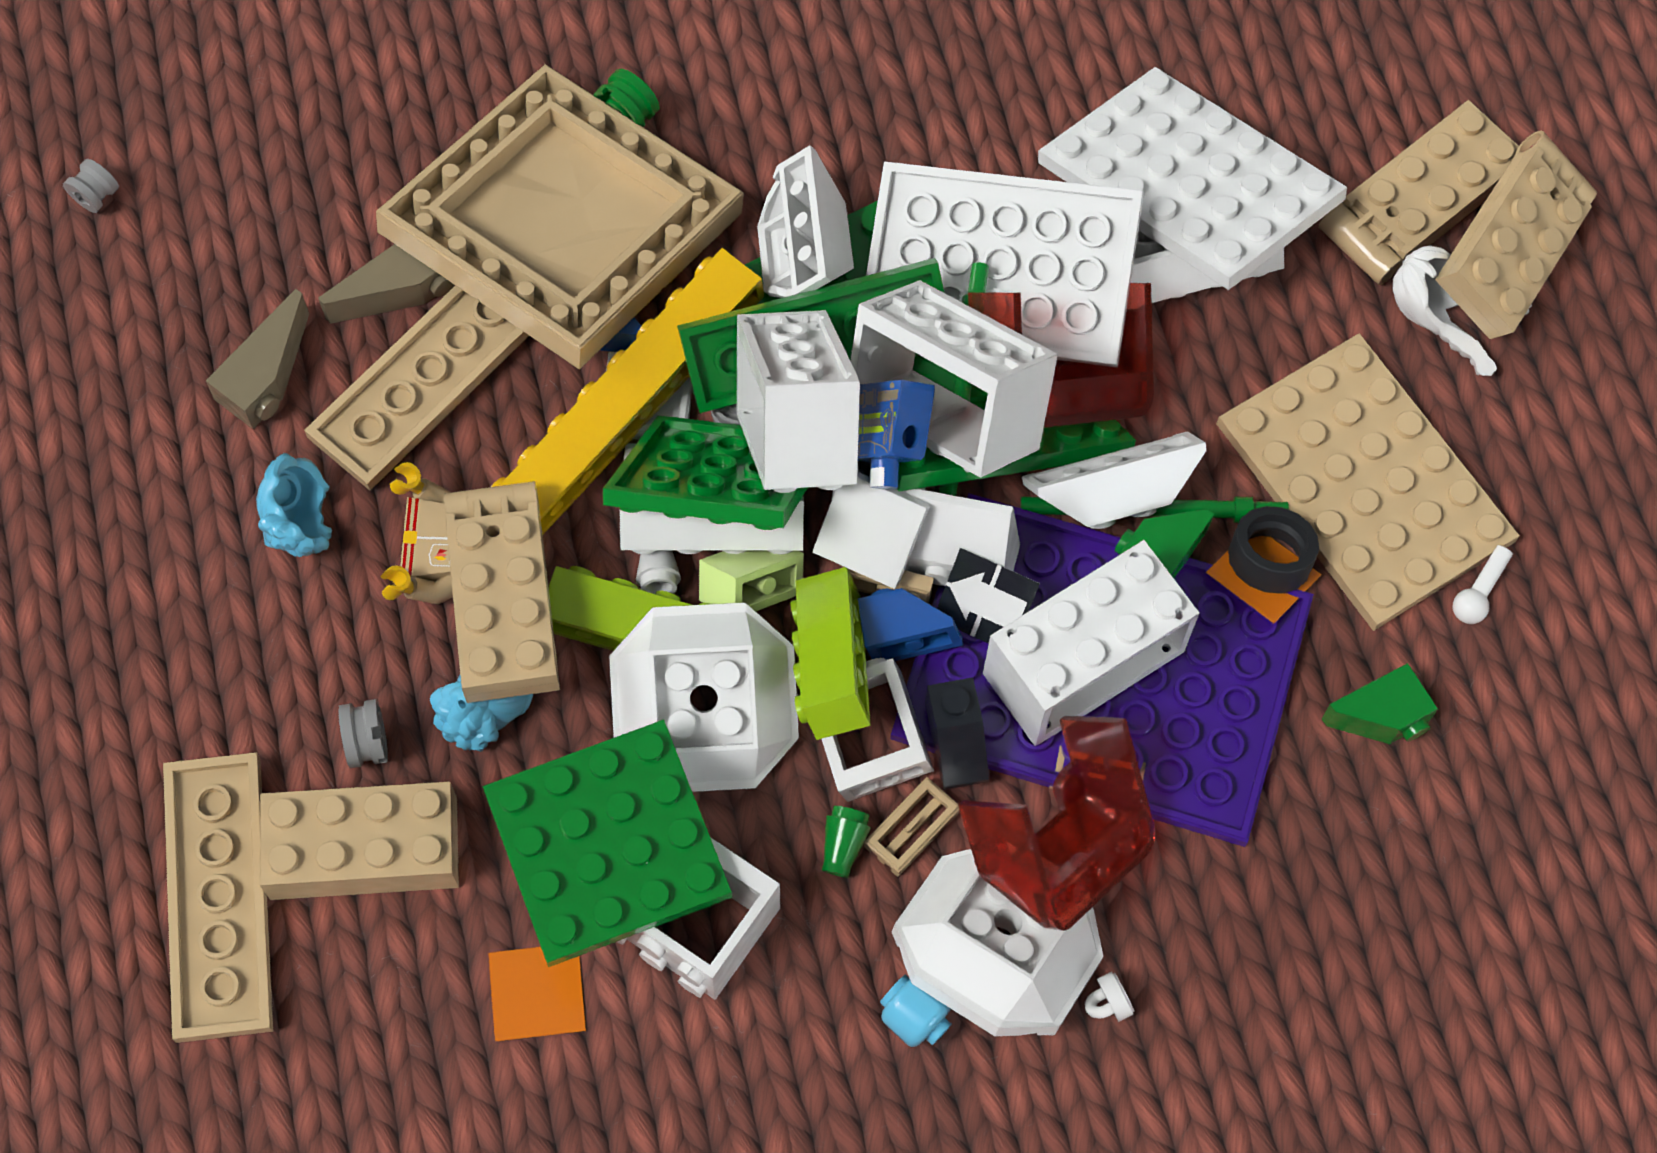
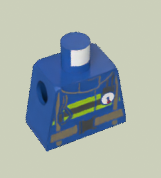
[858,380,935,489]

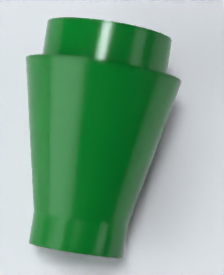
[821,806,871,878]

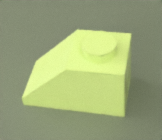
[699,550,804,611]

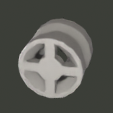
[63,159,119,213]

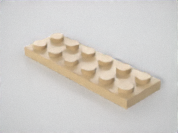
[304,285,529,490]
[163,752,273,1043]

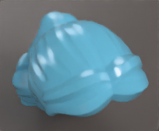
[256,453,332,557]
[430,675,533,752]

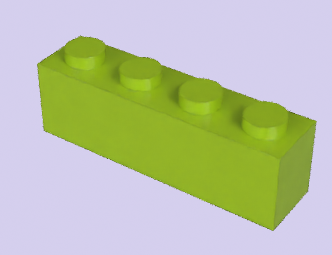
[548,566,708,651]
[791,567,871,740]

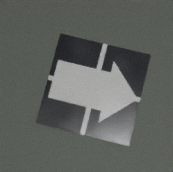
[937,547,1040,644]

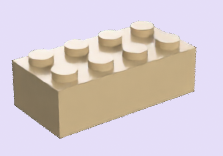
[260,782,459,900]

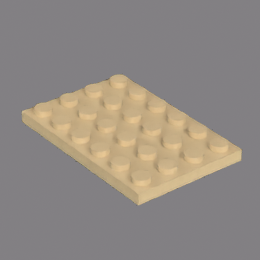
[1216,333,1520,631]

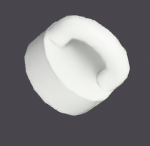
[1085,972,1135,1022]

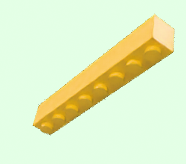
[491,248,764,536]

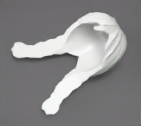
[1393,245,1532,376]

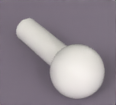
[1452,545,1513,624]

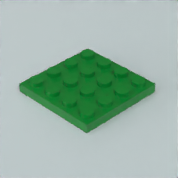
[603,415,808,530]
[482,719,732,968]

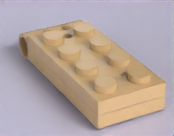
[1318,100,1519,285]
[1435,130,1597,339]
[444,481,560,703]

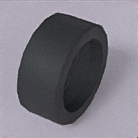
[1228,506,1320,594]

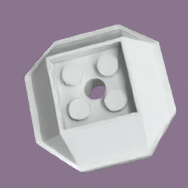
[609,602,799,792]
[892,839,1103,1036]

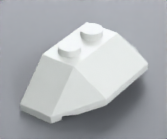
[757,145,854,298]
[1022,431,1207,529]

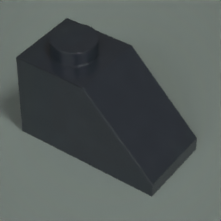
[925,677,989,790]

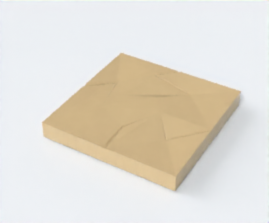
[376,64,744,370]

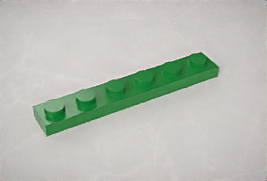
[897,417,1136,491]

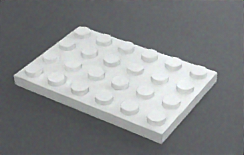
[1038,67,1347,290]
[866,162,1144,367]

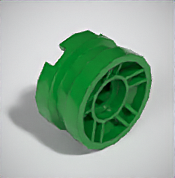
[593,69,660,127]

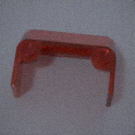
[968,283,1154,428]
[958,716,1155,931]

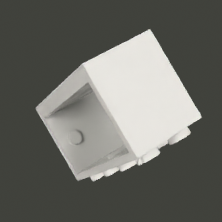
[851,280,1058,478]
[737,310,860,493]
[983,540,1199,747]
[617,837,780,1000]

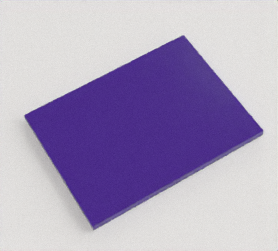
[890,493,1314,847]

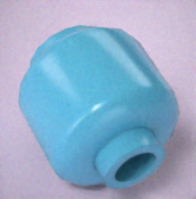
[880,974,952,1047]

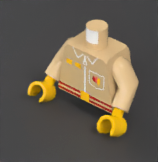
[380,462,453,605]

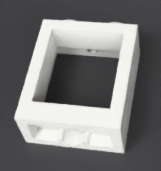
[822,658,934,802]

